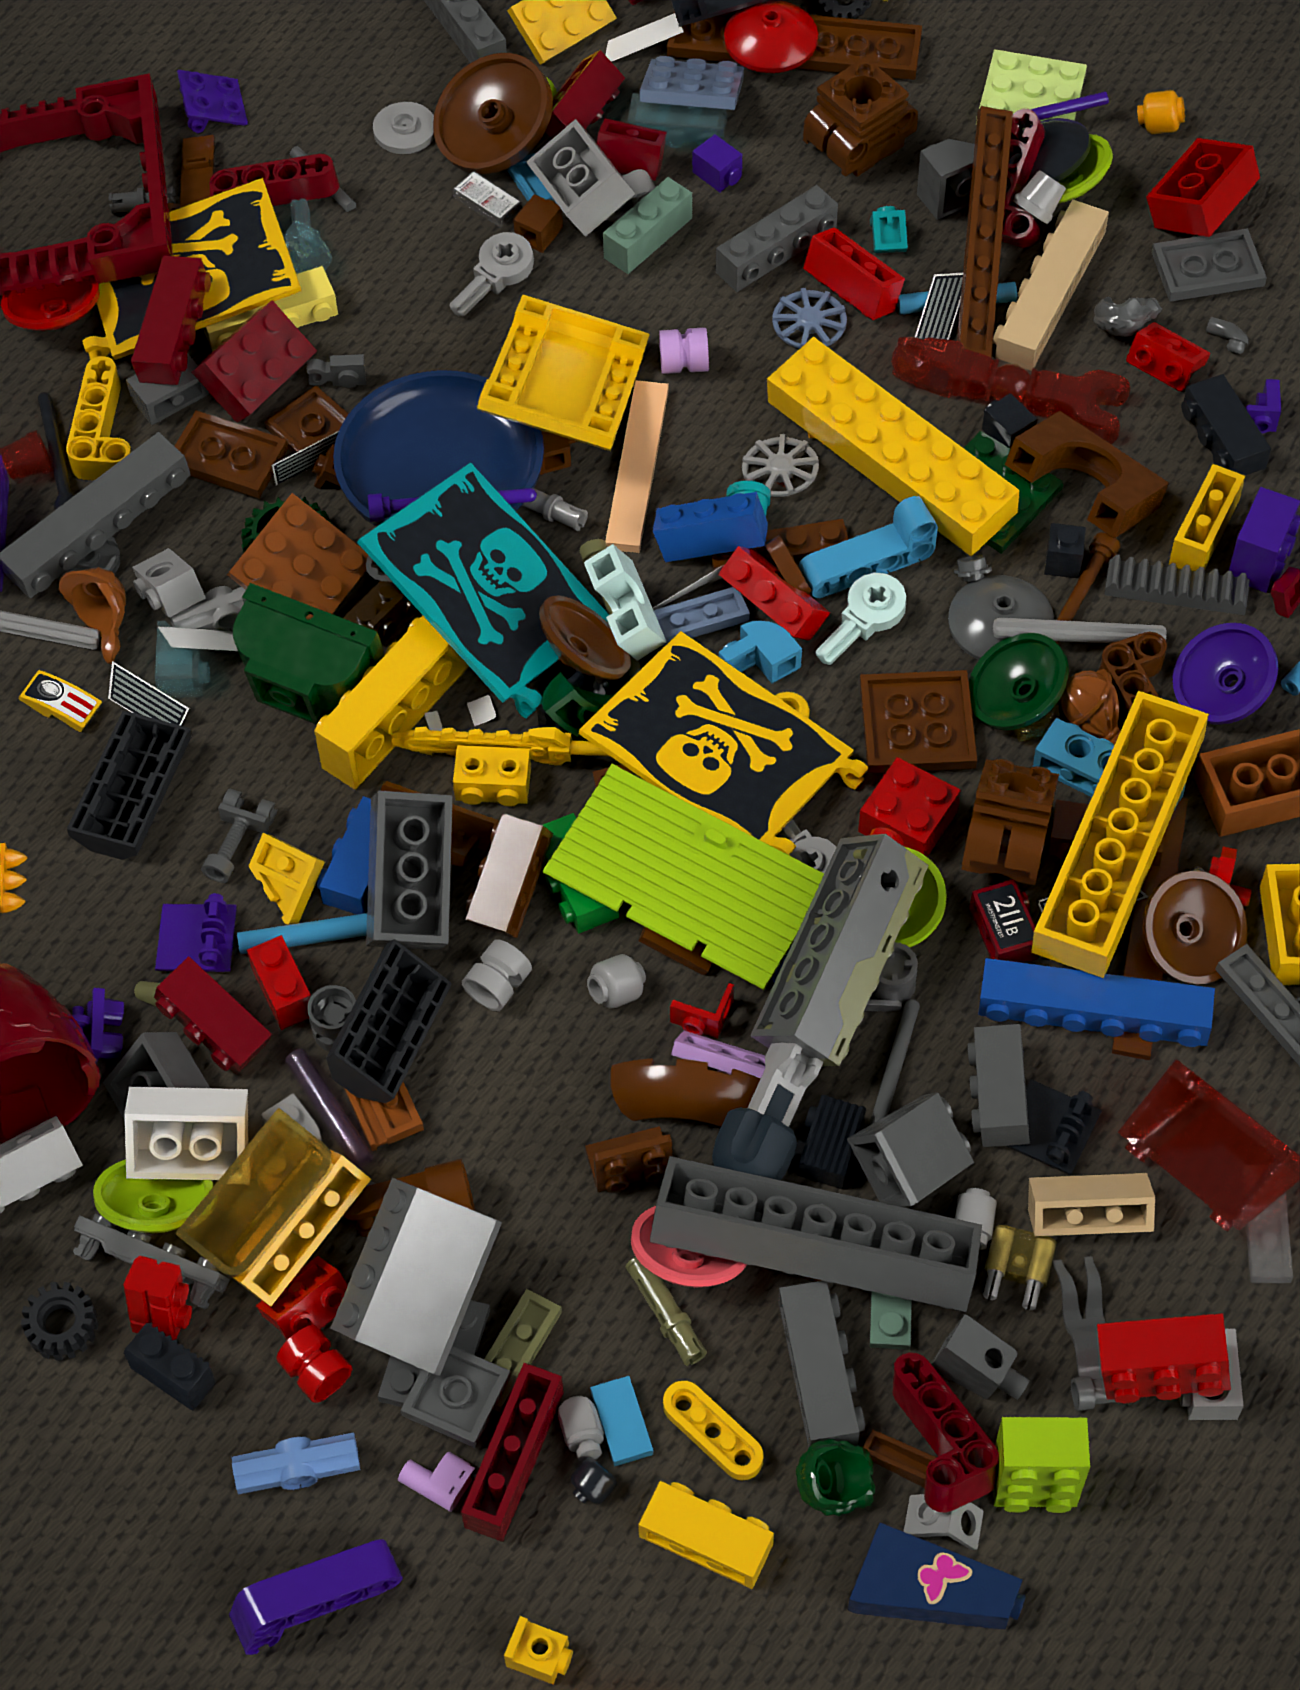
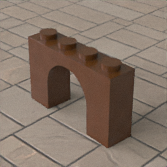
[1005,411,1169,538]

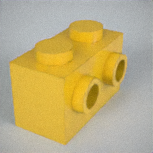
[453,745,531,806]

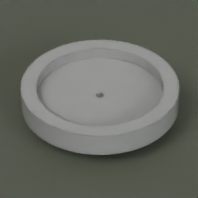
[373,102,435,154]

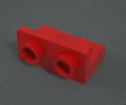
[1126,322,1211,391]
[256,1256,348,1340]

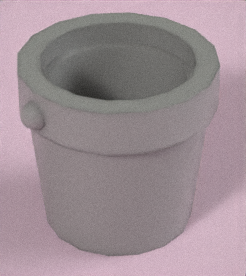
[1013,170,1066,224]

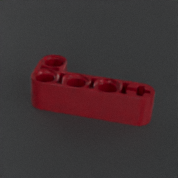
[1002,108,1045,247]
[209,154,340,206]
[892,1353,999,1513]

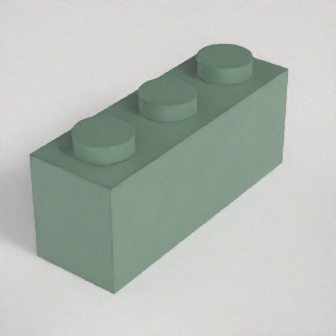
[603,177,692,274]

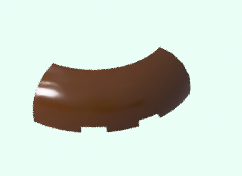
[611,1058,761,1127]

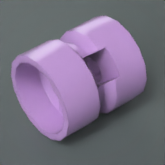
[659,328,709,374]

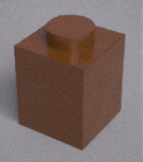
[513,194,563,253]

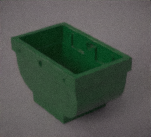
[233,583,385,725]

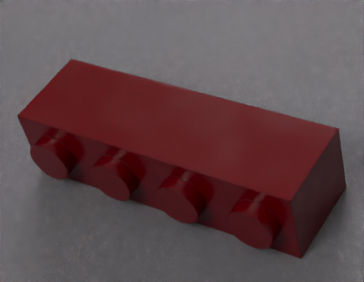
[131,256,211,385]
[461,1363,564,1542]

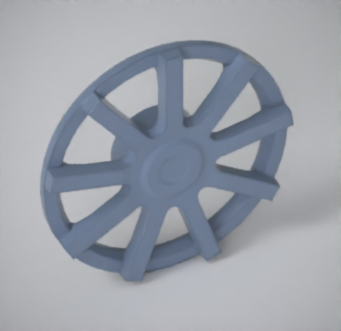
[772,288,847,349]

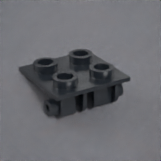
[1006,1079,1102,1175]

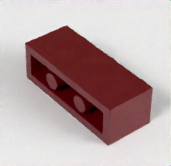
[545,50,625,139]
[154,956,272,1075]

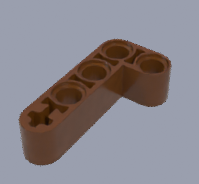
[1099,632,1167,722]

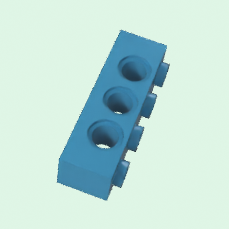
[1033,718,1187,810]

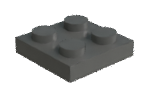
[400,1346,511,1448]

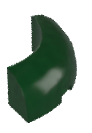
[541,672,615,737]

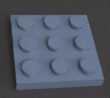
[640,56,744,110]

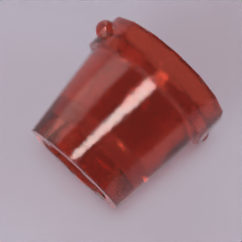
[0,429,53,480]

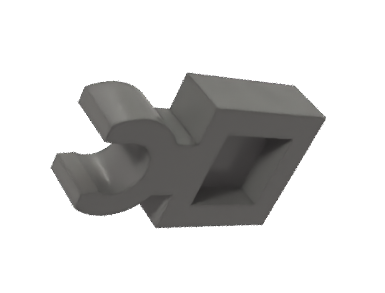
[307,354,367,388]

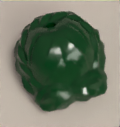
[796,1439,875,1516]

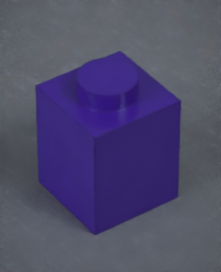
[692,134,742,192]

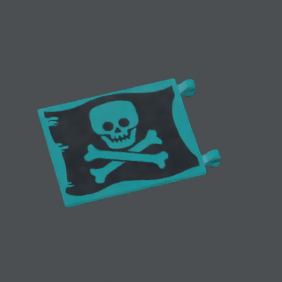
[357,463,609,718]

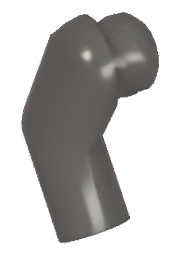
[1206,316,1249,354]

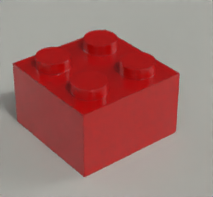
[858,757,961,857]

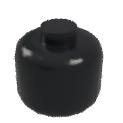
[570,1457,617,1505]

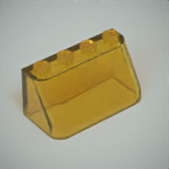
[175,1108,334,1277]

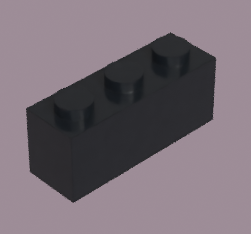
[1181,374,1271,476]

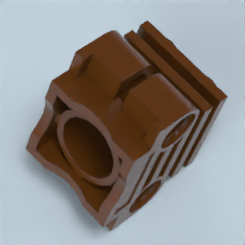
[803,56,918,177]
[962,759,1059,885]

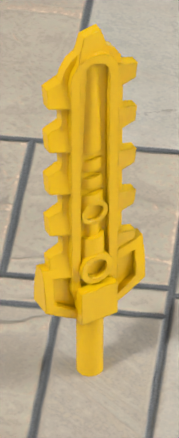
[392,726,609,765]

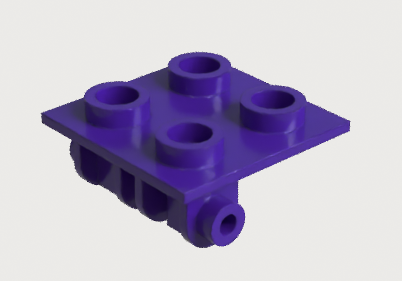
[177,70,248,133]
[155,893,237,972]

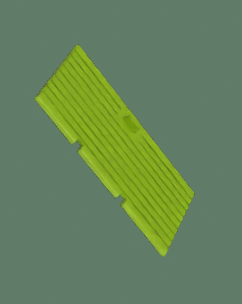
[543,764,824,990]

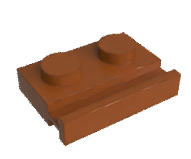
[344,1082,424,1151]

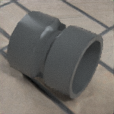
[308,985,356,1051]

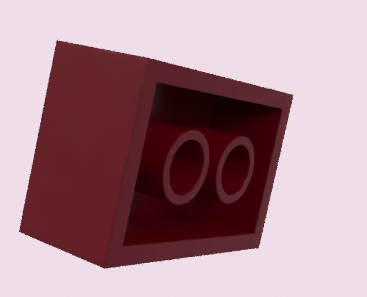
[191,300,317,423]

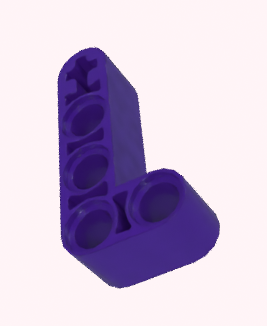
[229,1539,403,1655]

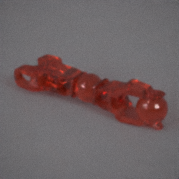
[891,337,1131,444]

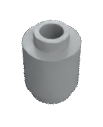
[954,1188,997,1250]

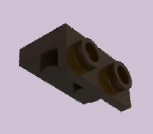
[343,581,417,641]

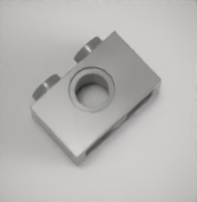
[132,548,206,617]

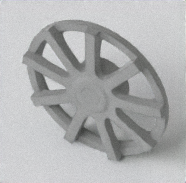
[742,434,819,497]

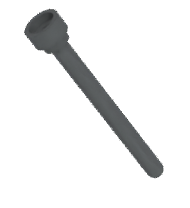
[853,999,920,1158]

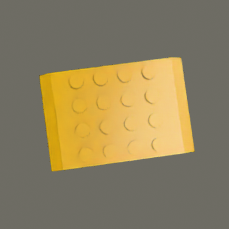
[477,295,650,452]

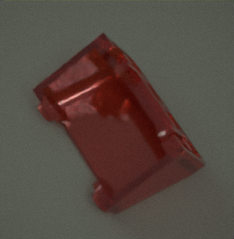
[1118,1059,1300,1232]

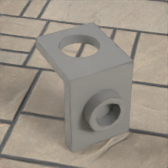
[904,1494,983,1550]

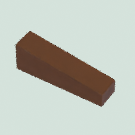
[863,1429,945,1488]

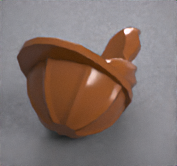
[59,567,127,665]
[1059,669,1121,745]

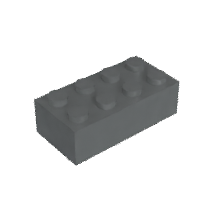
[366,791,452,950]

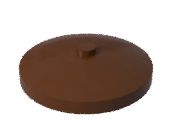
[433,53,553,174]

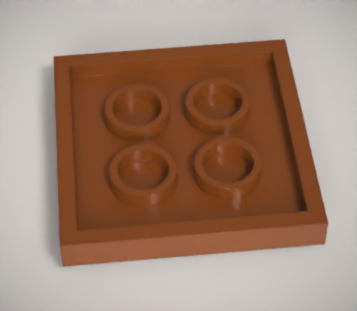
[227,493,373,619]

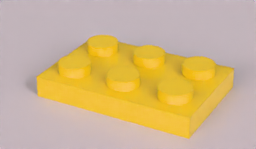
[507,0,617,65]

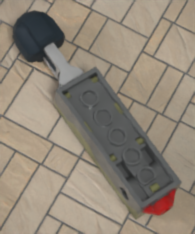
[712,827,929,1180]

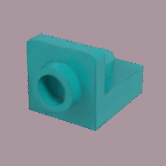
[870,206,908,253]

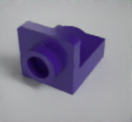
[1246,379,1281,433]

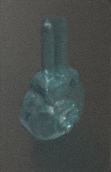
[283,198,332,273]

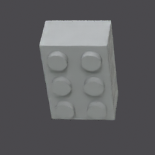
[527,119,635,237]

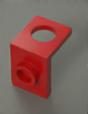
[670,983,734,1038]

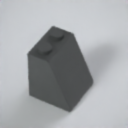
[847,1092,974,1207]

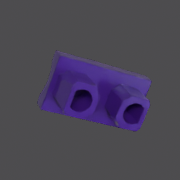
[72,988,124,1064]

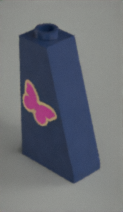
[848,1523,1026,1630]

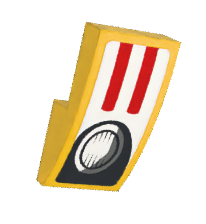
[18,670,102,732]

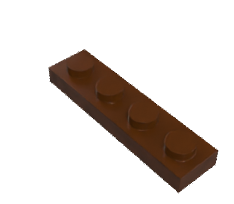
[710,519,849,571]

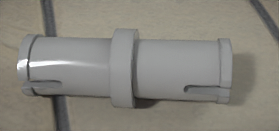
[522,488,588,531]

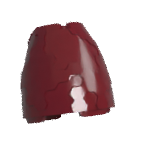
[0,963,100,1144]

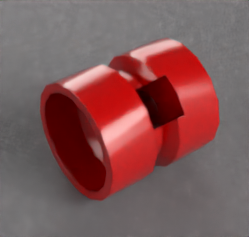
[276,1325,353,1403]

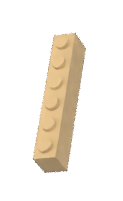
[993,199,1109,371]

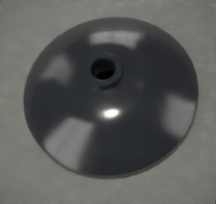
[1007,118,1091,187]

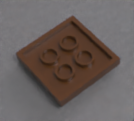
[860,670,977,773]

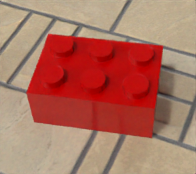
[1146,138,1260,237]
[1097,1313,1231,1403]

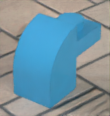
[719,621,802,684]

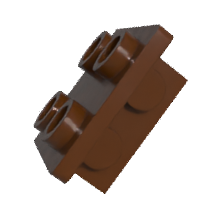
[585,1126,672,1193]

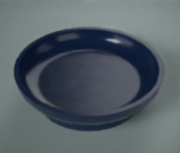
[333,370,544,527]

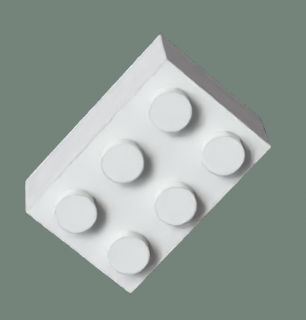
[125,1087,248,1181]

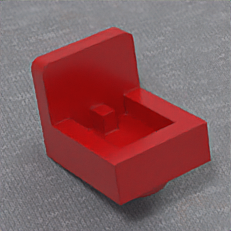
[1209,846,1251,906]

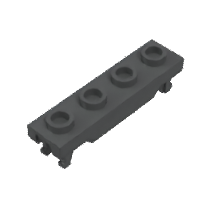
[73,1214,230,1309]

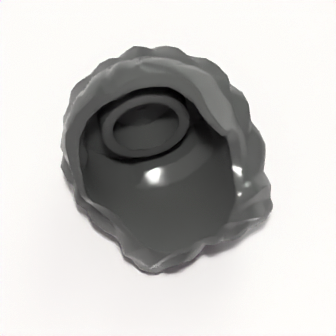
[1093,296,1163,337]

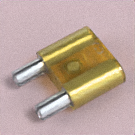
[983,1225,1057,1310]

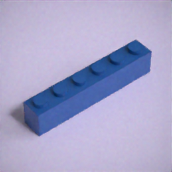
[978,958,1215,1047]

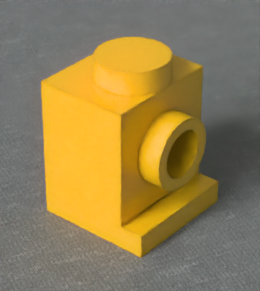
[504,1616,573,1684]

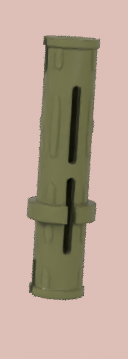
[625,1257,707,1366]

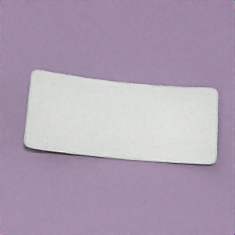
[425,695,496,731]

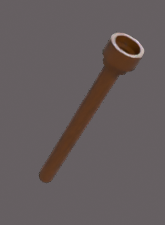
[1055,532,1120,645]

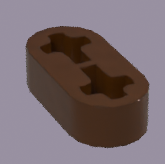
[765,535,812,594]

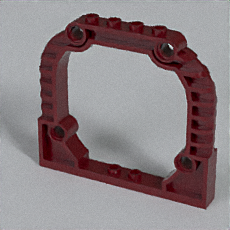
[0,73,174,295]

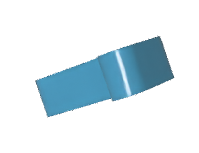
[798,496,938,599]

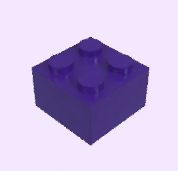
[1229,487,1300,593]

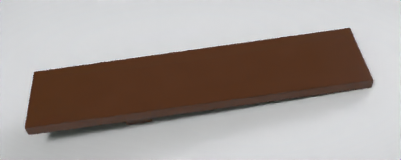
[180,135,215,208]

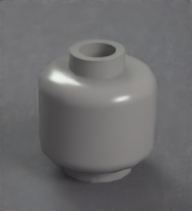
[587,954,646,1009]

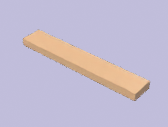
[605,380,669,553]

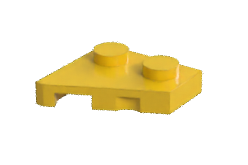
[248,833,325,925]

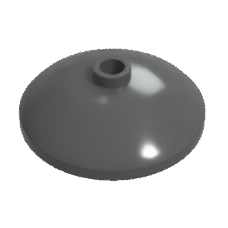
[948,575,1054,660]

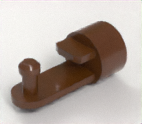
[343,1158,475,1237]

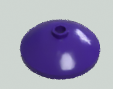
[1173,623,1278,725]

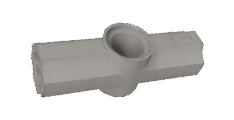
[169,586,246,631]

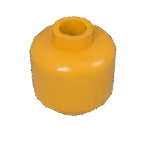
[1137,90,1185,134]

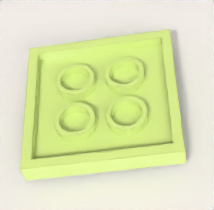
[976,49,1087,130]

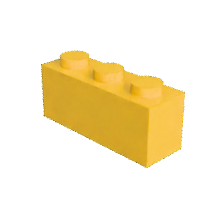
[1169,464,1245,571]
[639,1481,774,1589]

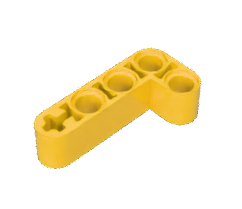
[66,356,132,480]

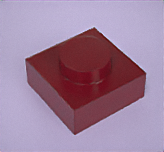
[1271,566,1300,618]

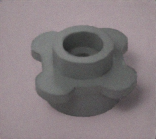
[954,555,992,581]

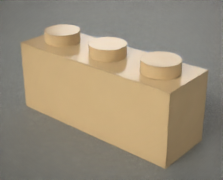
[1028,1173,1155,1236]

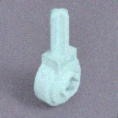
[816,573,906,665]

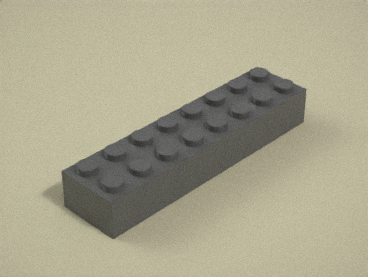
[650,1156,982,1312]

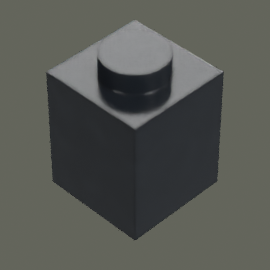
[982,393,1037,449]
[1044,523,1086,579]

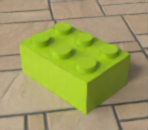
[993,1417,1090,1513]

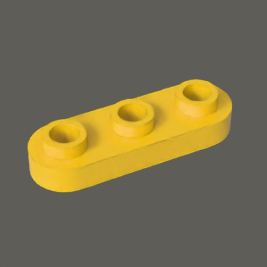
[663,1381,763,1480]

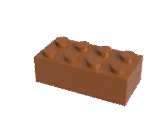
[1194,729,1300,837]

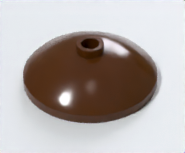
[539,596,631,679]
[1142,871,1247,984]

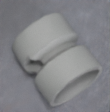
[462,940,532,1011]

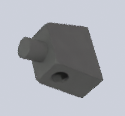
[931,1314,1030,1400]

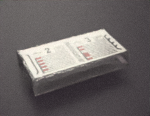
[452,171,522,228]

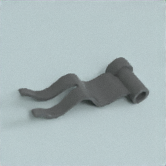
[1053,1256,1116,1411]

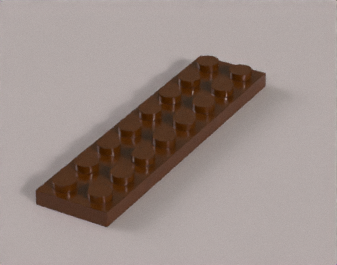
[667,10,922,80]

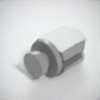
[558,1396,604,1462]

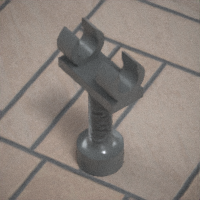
[201,788,278,883]

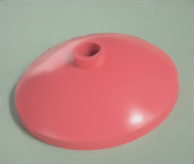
[631,1206,746,1288]

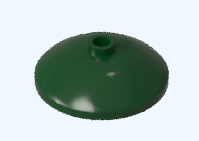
[969,633,1069,730]

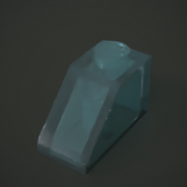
[155,621,210,698]

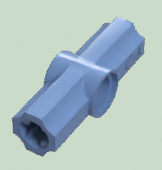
[232,1432,360,1494]

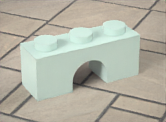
[584,544,667,661]

